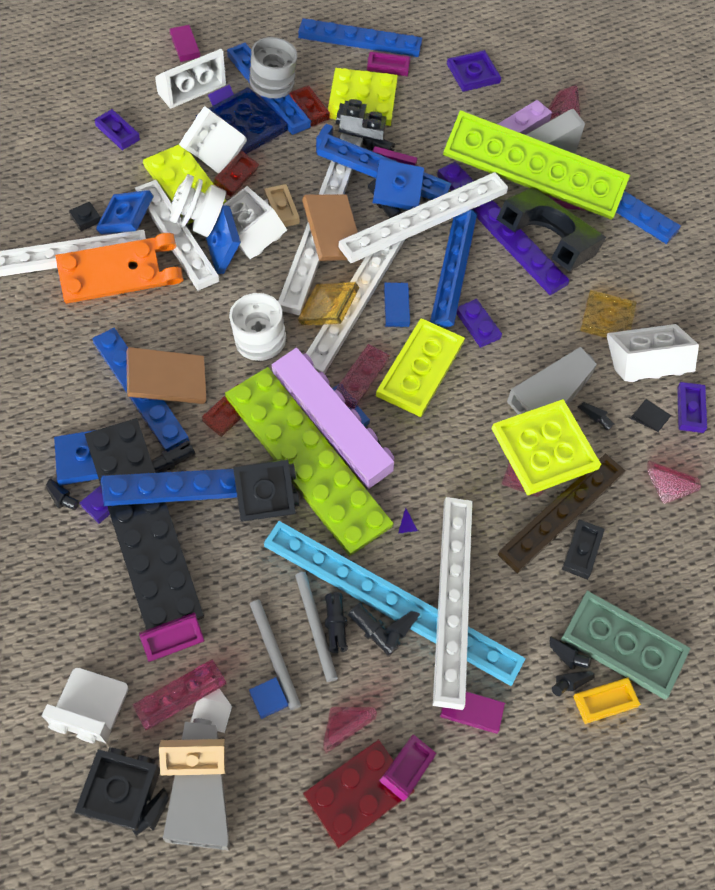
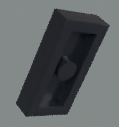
[561,519,605,580]

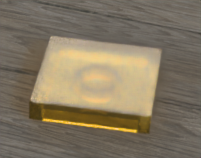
[297,282,359,325]
[580,290,637,338]

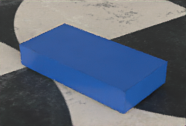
[384,283,410,327]

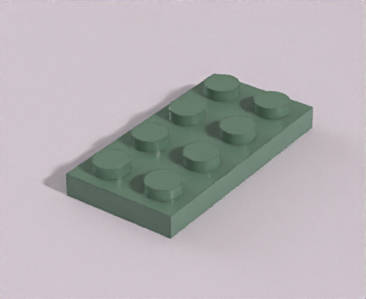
[561,590,691,700]

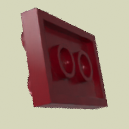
[303,739,415,849]

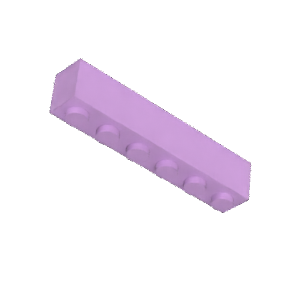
[272,347,395,489]

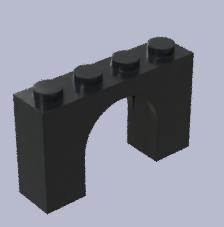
[496,187,606,272]

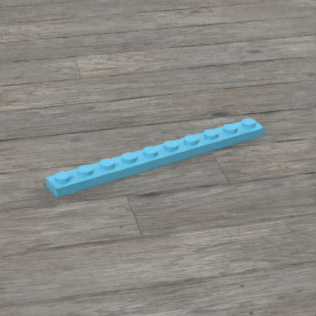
[264,521,526,686]

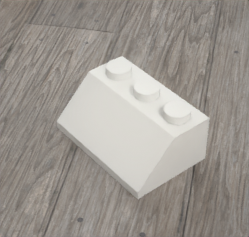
[155,49,226,109]
[607,324,699,382]

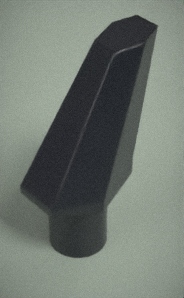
[577,402,614,431]
[46,478,79,510]
[385,611,420,649]
[549,636,591,670]
[552,671,595,696]
[132,787,169,836]

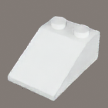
[223,186,287,259]

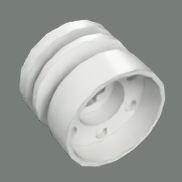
[169,174,226,237]
[229,293,286,361]

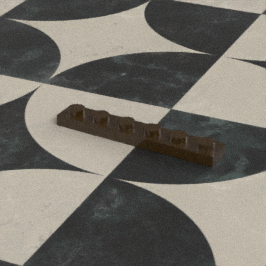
[498,453,626,574]

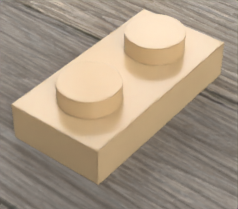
[264,184,300,227]
[159,739,225,775]

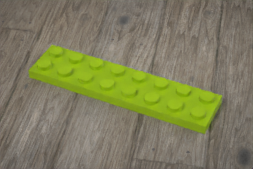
[443,110,630,220]
[225,367,394,557]

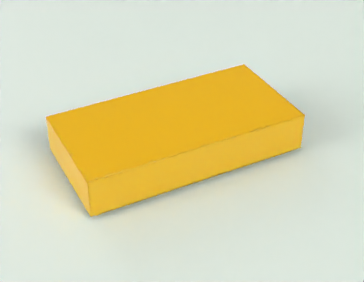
[573,677,641,724]

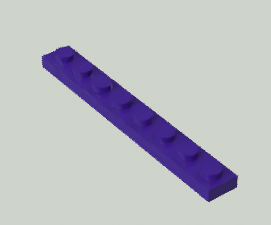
[437,161,570,295]

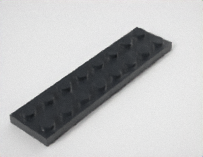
[85,418,204,630]

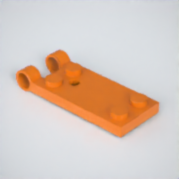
[55,233,183,304]

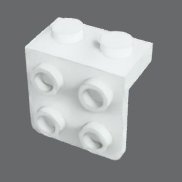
[179,106,247,175]
[42,668,129,743]

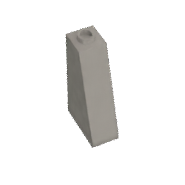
[526,109,585,154]
[507,347,597,415]
[163,718,230,850]

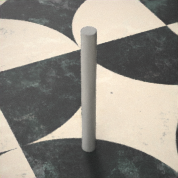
[295,572,338,682]
[250,600,301,710]

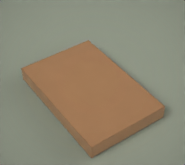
[302,194,361,261]
[126,347,206,404]

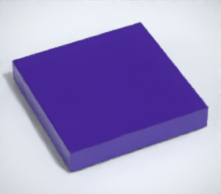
[447,50,501,92]

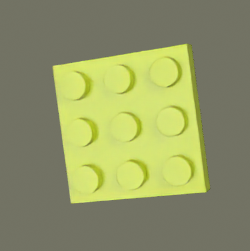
[327,68,398,126]
[492,399,601,495]

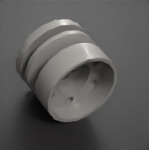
[249,37,297,98]

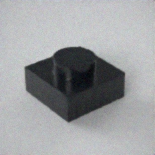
[69,201,101,231]

